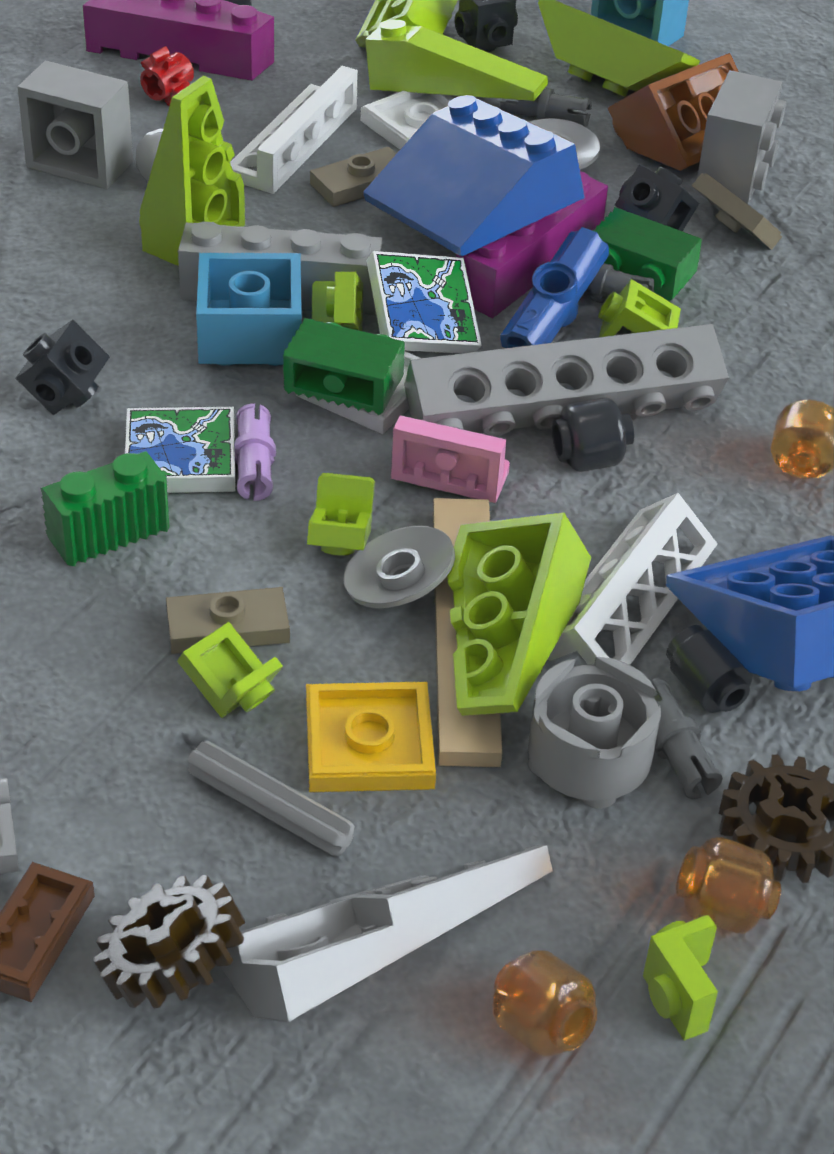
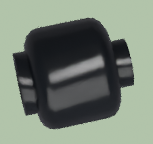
[552,398,634,472]

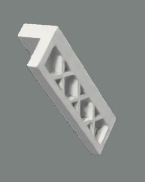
[230,66,358,194]
[548,493,717,665]

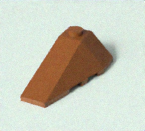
[608,53,739,171]

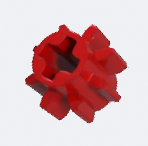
[140,46,194,106]

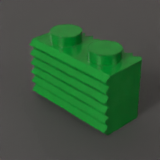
[592,207,702,301]
[283,318,405,415]
[40,451,170,567]

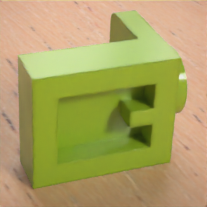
[312,272,364,331]
[598,279,681,337]

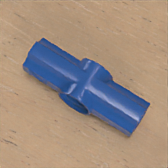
[500,227,609,348]

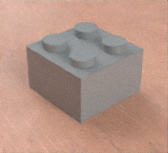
[17,60,133,189]
[695,70,787,204]

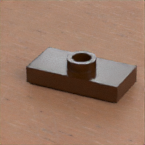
[0,862,95,1002]

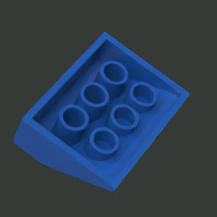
[363,95,585,257]
[666,535,834,691]

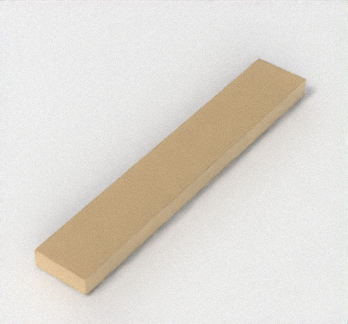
[433,498,502,767]

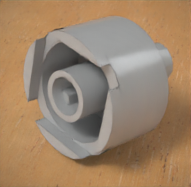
[528,657,661,809]

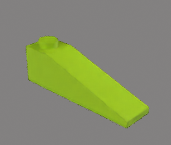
[365,20,548,101]
[139,76,245,266]
[447,512,591,716]

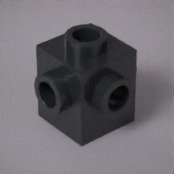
[454,0,518,52]
[614,165,700,231]
[15,320,110,415]

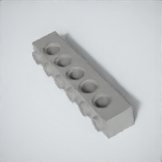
[404,324,729,436]

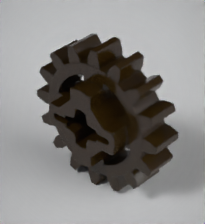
[718,754,834,883]
[94,875,245,1009]

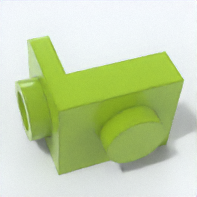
[307,473,375,555]
[177,622,283,718]
[643,915,718,1041]

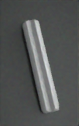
[188,741,355,856]

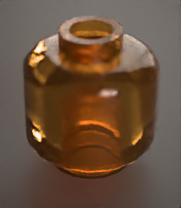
[770,399,834,479]
[676,837,781,934]
[492,950,598,1057]

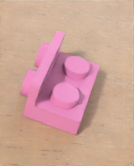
[391,415,510,503]

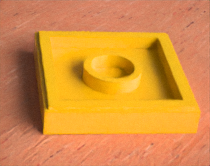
[306,682,436,792]

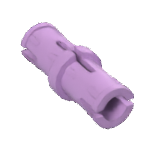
[234,404,276,501]

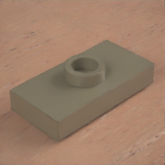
[310,147,396,207]
[692,173,782,250]
[166,587,290,654]

